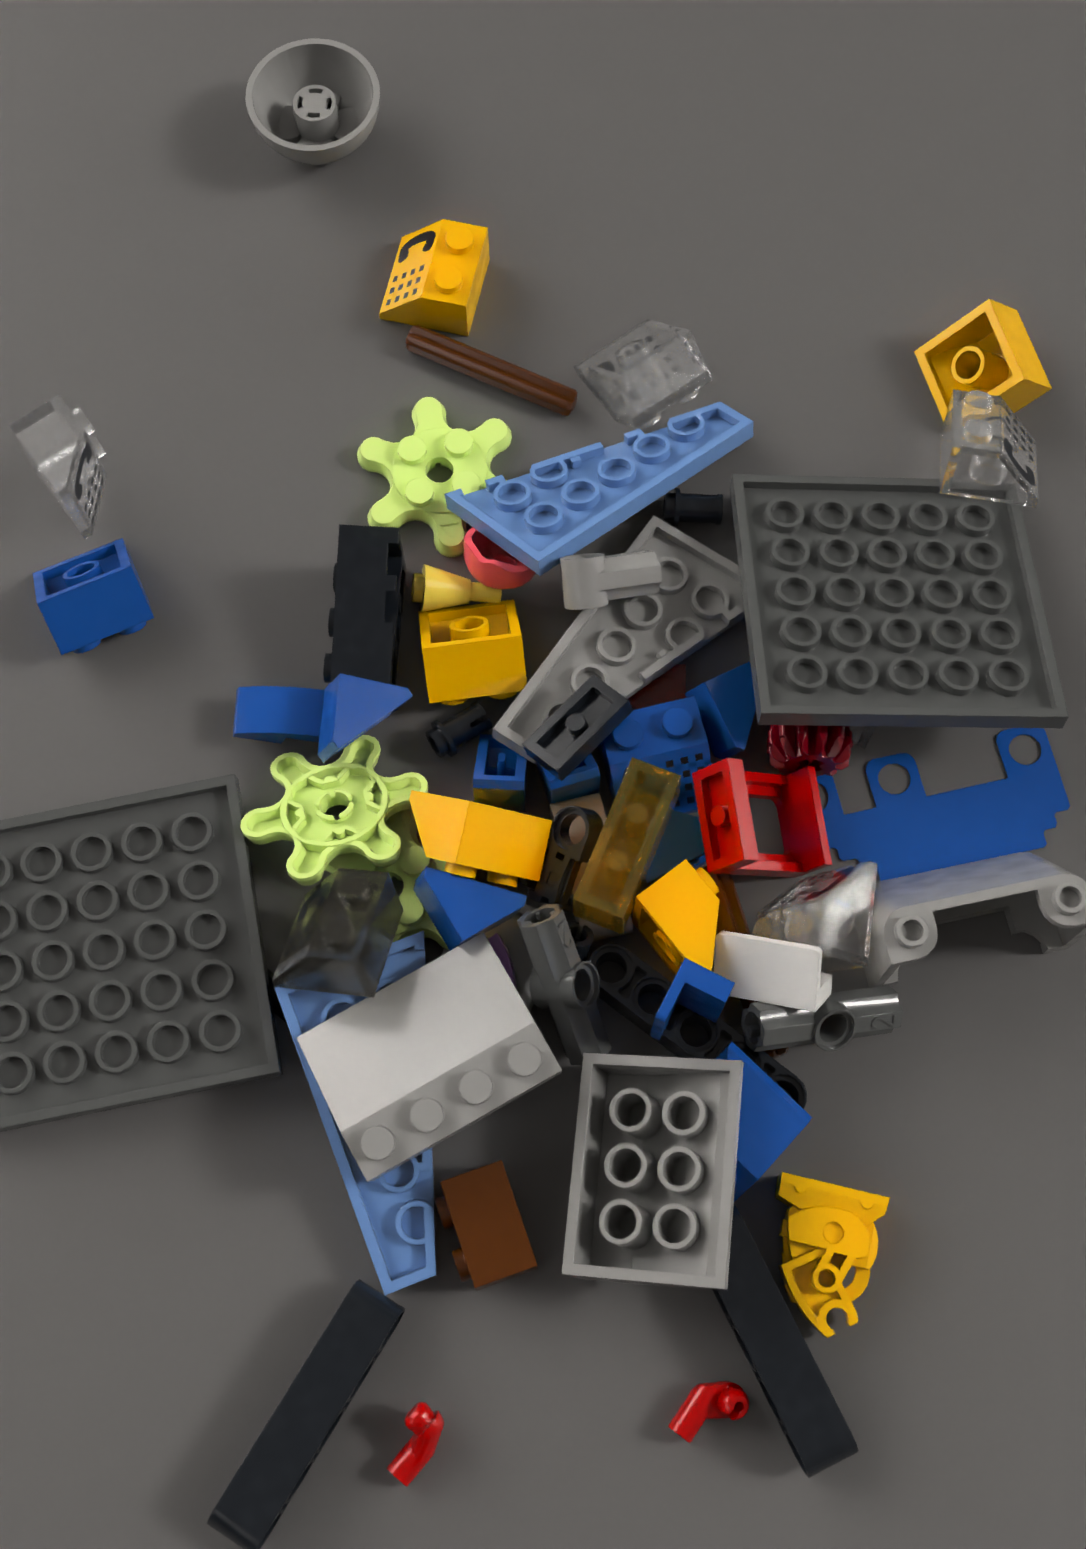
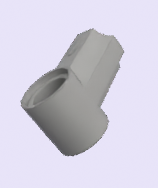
[560,550,662,610]

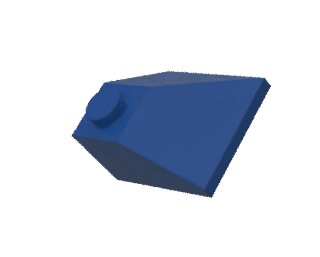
[715,1042,812,1202]

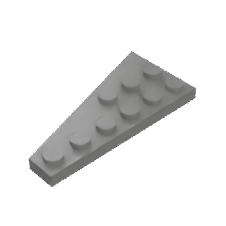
[492,515,745,763]

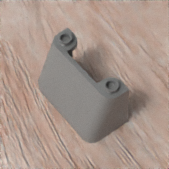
[850,852,1086,988]

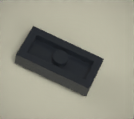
[522,675,633,781]

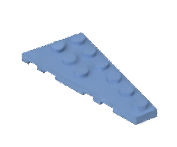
[445,402,754,576]
[274,931,437,1295]

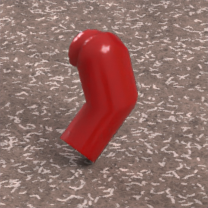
[667,1381,750,1443]
[386,1402,444,1487]

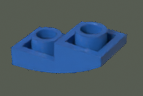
[233,686,324,744]

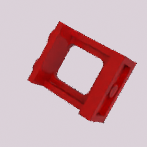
[692,758,832,878]

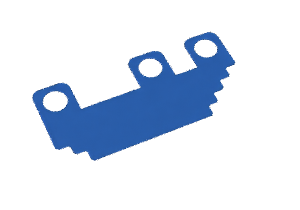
[817,728,1070,881]

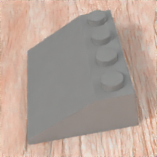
[296,932,562,1182]
[562,1053,744,1290]

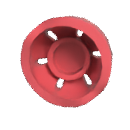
[464,527,536,590]

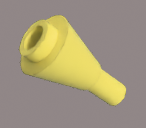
[411,564,502,612]

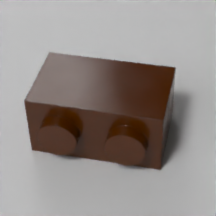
[434,1160,538,1291]

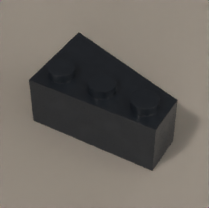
[323,524,407,685]

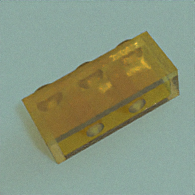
[573,757,681,935]

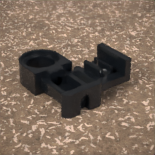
[518,806,604,913]

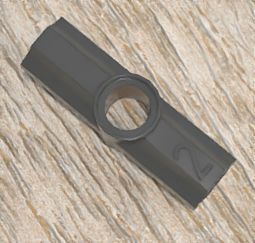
[517,904,612,1065]
[741,985,903,1052]

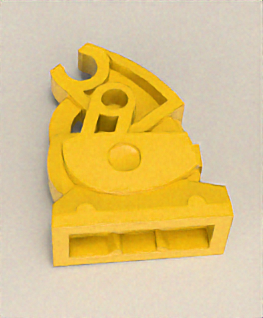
[775,1172,890,1338]

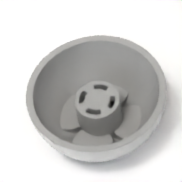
[245,38,380,165]

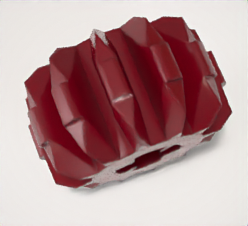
[767,725,853,778]

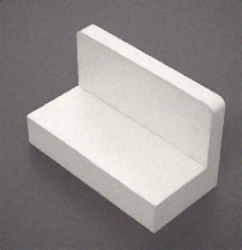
[714,930,832,1012]

